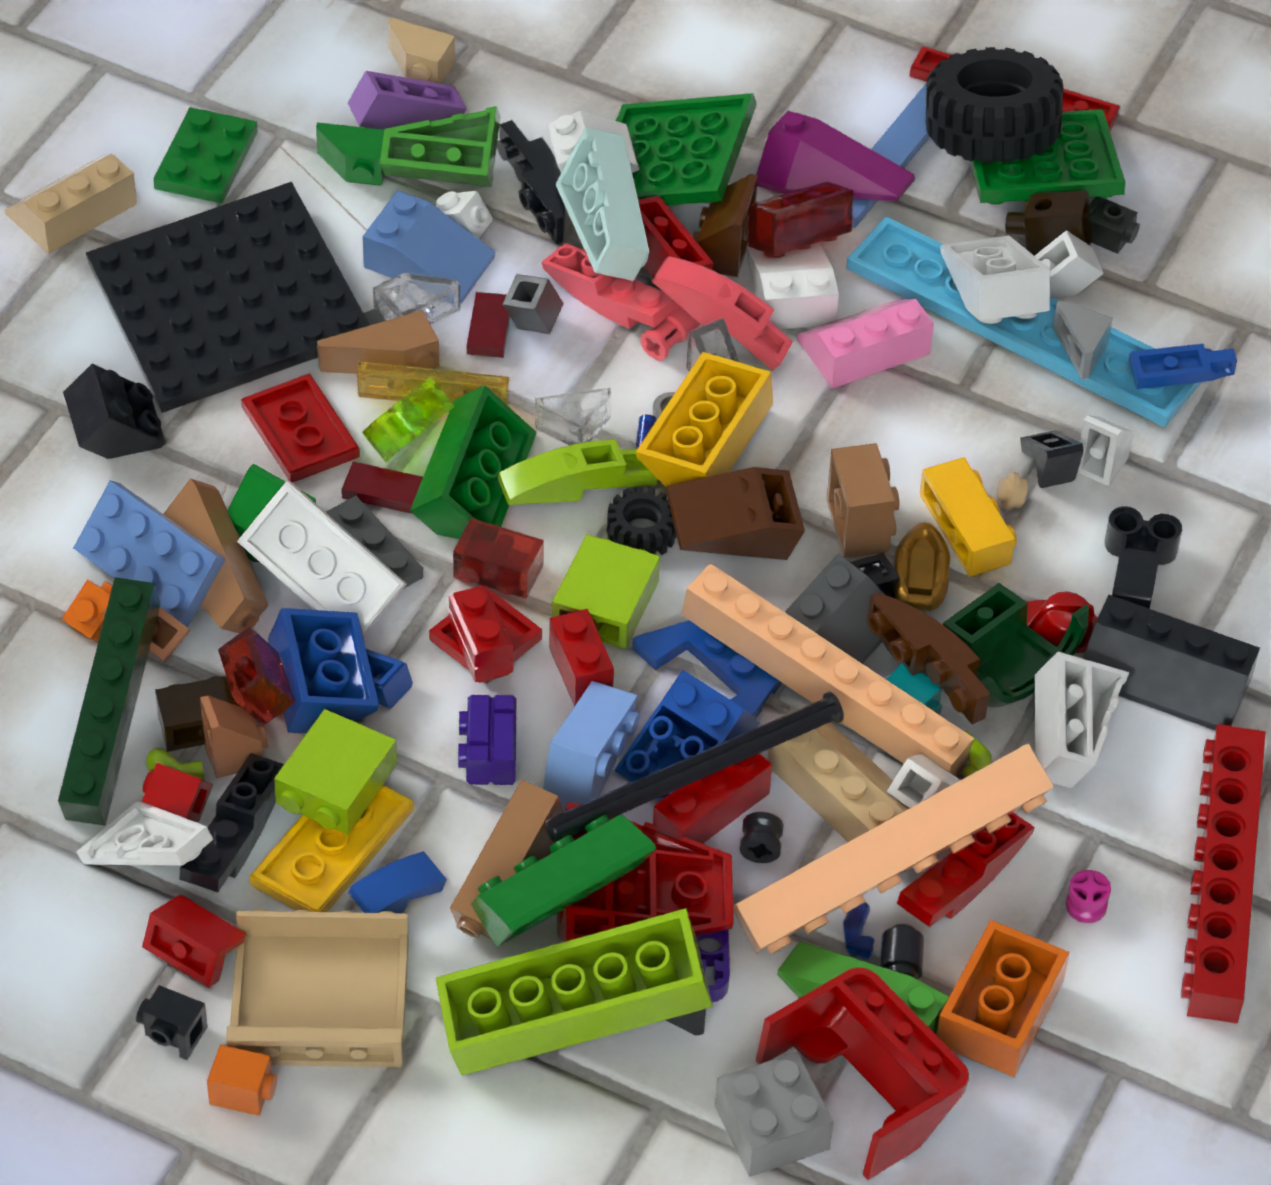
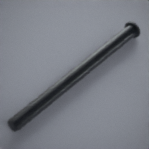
[545,692,844,842]

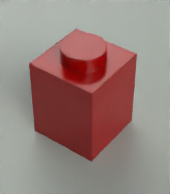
[142,763,214,823]

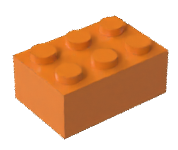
[937,920,1070,1077]

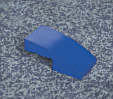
[348,851,447,914]

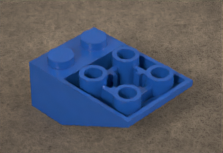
[614,670,760,801]

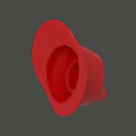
[1027,591,1098,653]

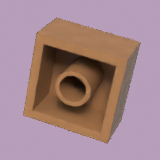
[826,443,900,558]

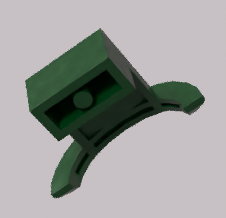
[943,583,1089,708]

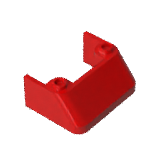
[755,967,969,1180]

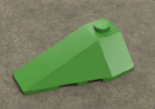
[777,941,949,1035]

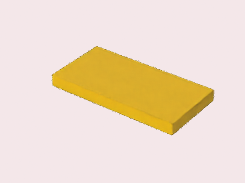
[249,785,414,912]

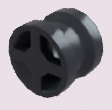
[740,812,784,863]

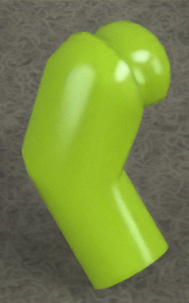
[963,731,992,777]
[145,748,205,780]

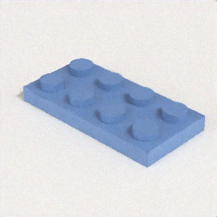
[73,480,226,627]

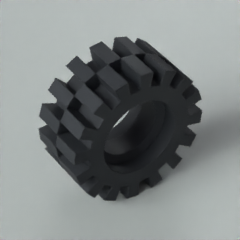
[607,487,676,555]

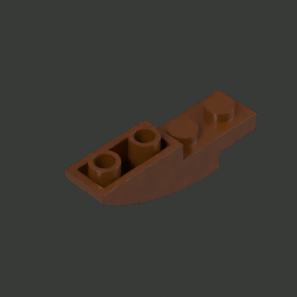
[867,593,990,725]

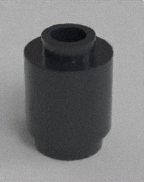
[880,924,924,980]

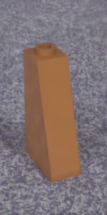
[163,478,268,635]
[450,779,564,939]

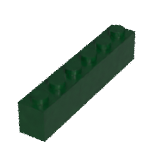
[58,577,161,826]

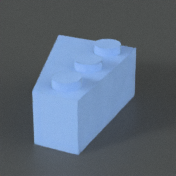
[543,681,640,812]

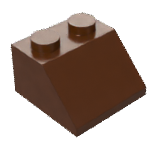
[693,174,758,277]

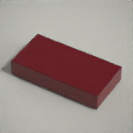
[466,292,510,358]
[341,462,423,514]

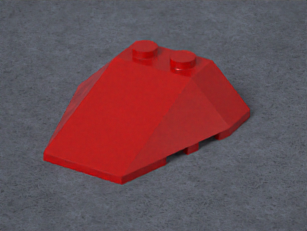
[557,802,734,942]

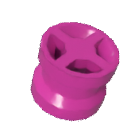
[1066,870,1111,923]

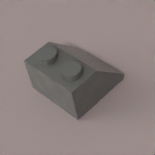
[785,554,885,664]

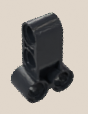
[1104,506,1182,609]

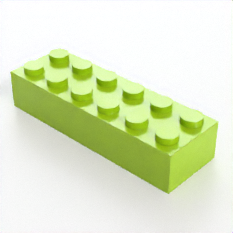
[435,909,713,1076]

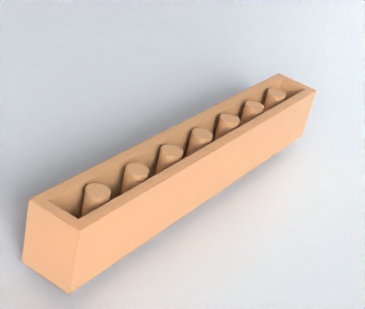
[682,563,974,777]
[733,743,1054,955]

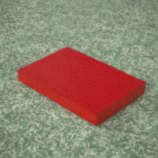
[241,373,360,483]

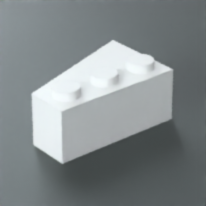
[1035,652,1129,788]

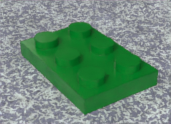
[153,107,258,204]

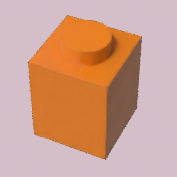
[207,1045,277,1116]

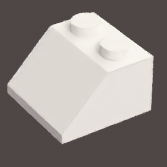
[547,111,639,173]

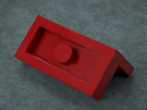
[142,895,246,988]

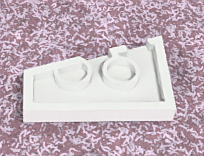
[76,801,213,866]

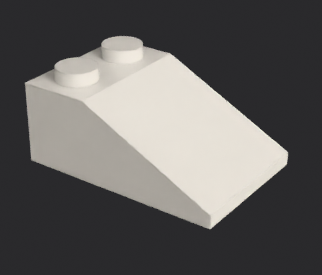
[940,236,1050,324]
[746,241,839,330]

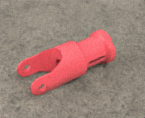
[640,305,700,361]

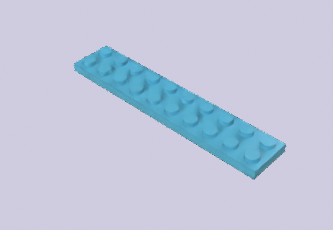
[846,216,1202,428]

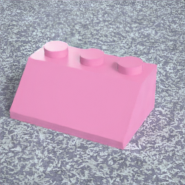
[797,299,934,389]

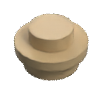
[996,471,1028,510]

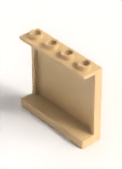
[226,909,408,1067]

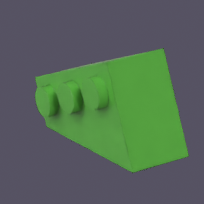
[380,106,501,187]

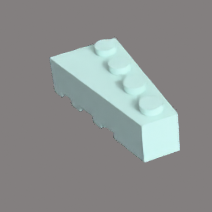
[555,126,649,281]

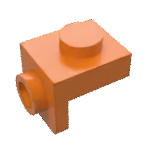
[61,579,113,642]

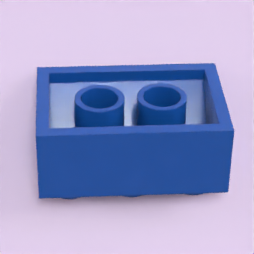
[268,608,379,734]

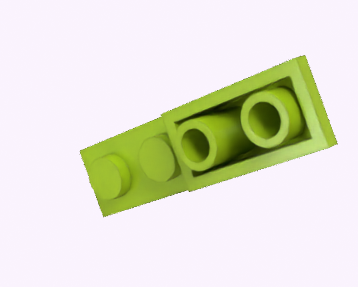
[498,439,658,505]

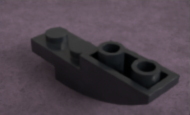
[497,120,565,244]
[180,753,284,892]

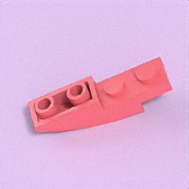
[541,243,679,329]
[652,256,793,371]

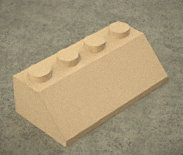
[767,723,909,842]

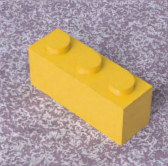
[919,457,1017,577]

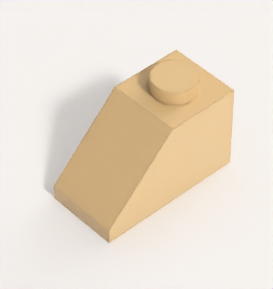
[388,17,455,84]

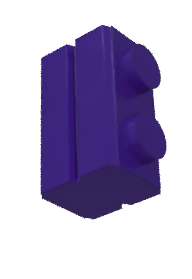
[458,695,517,785]

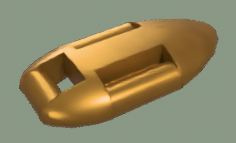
[893,522,950,612]

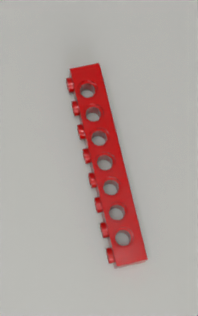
[1181,724,1266,1024]

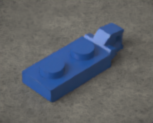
[1128,343,1237,389]

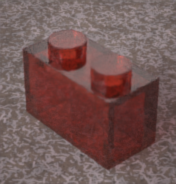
[453,518,544,599]
[218,626,295,726]

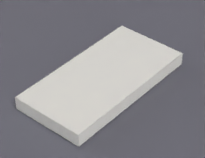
[237,481,407,637]

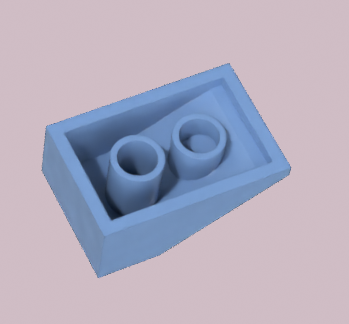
[363,190,495,304]

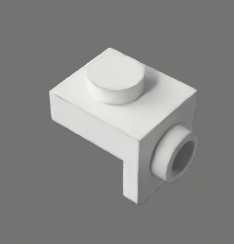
[436,191,493,239]

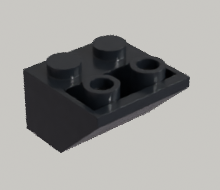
[63,363,166,459]

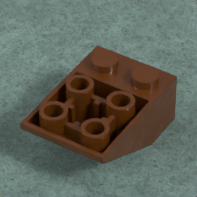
[666,467,805,560]

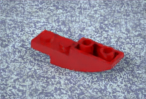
[896,812,1035,927]

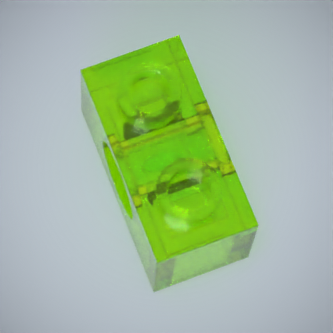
[362,377,455,462]

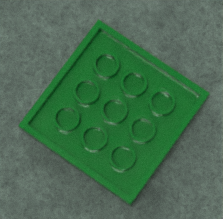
[616,93,757,206]
[970,109,1126,205]

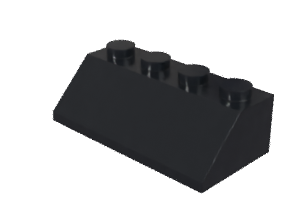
[1083,594,1260,730]

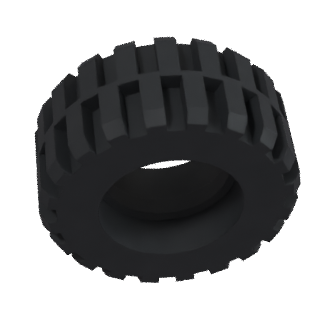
[926,47,1063,164]

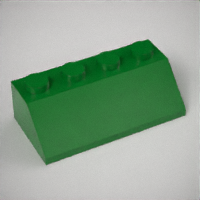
[410,385,537,546]
[471,814,657,948]

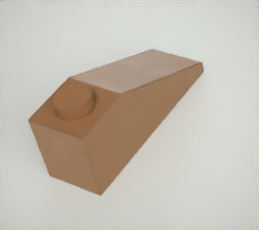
[317,310,440,377]

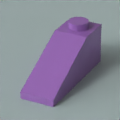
[348,71,467,130]

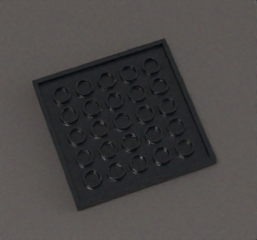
[86,181,370,413]

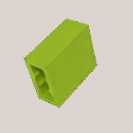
[552,534,660,650]
[274,709,397,835]

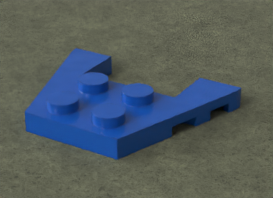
[632,620,782,719]

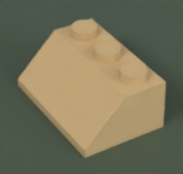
[5,153,137,254]

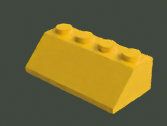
[636,352,773,488]

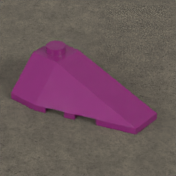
[756,110,915,201]

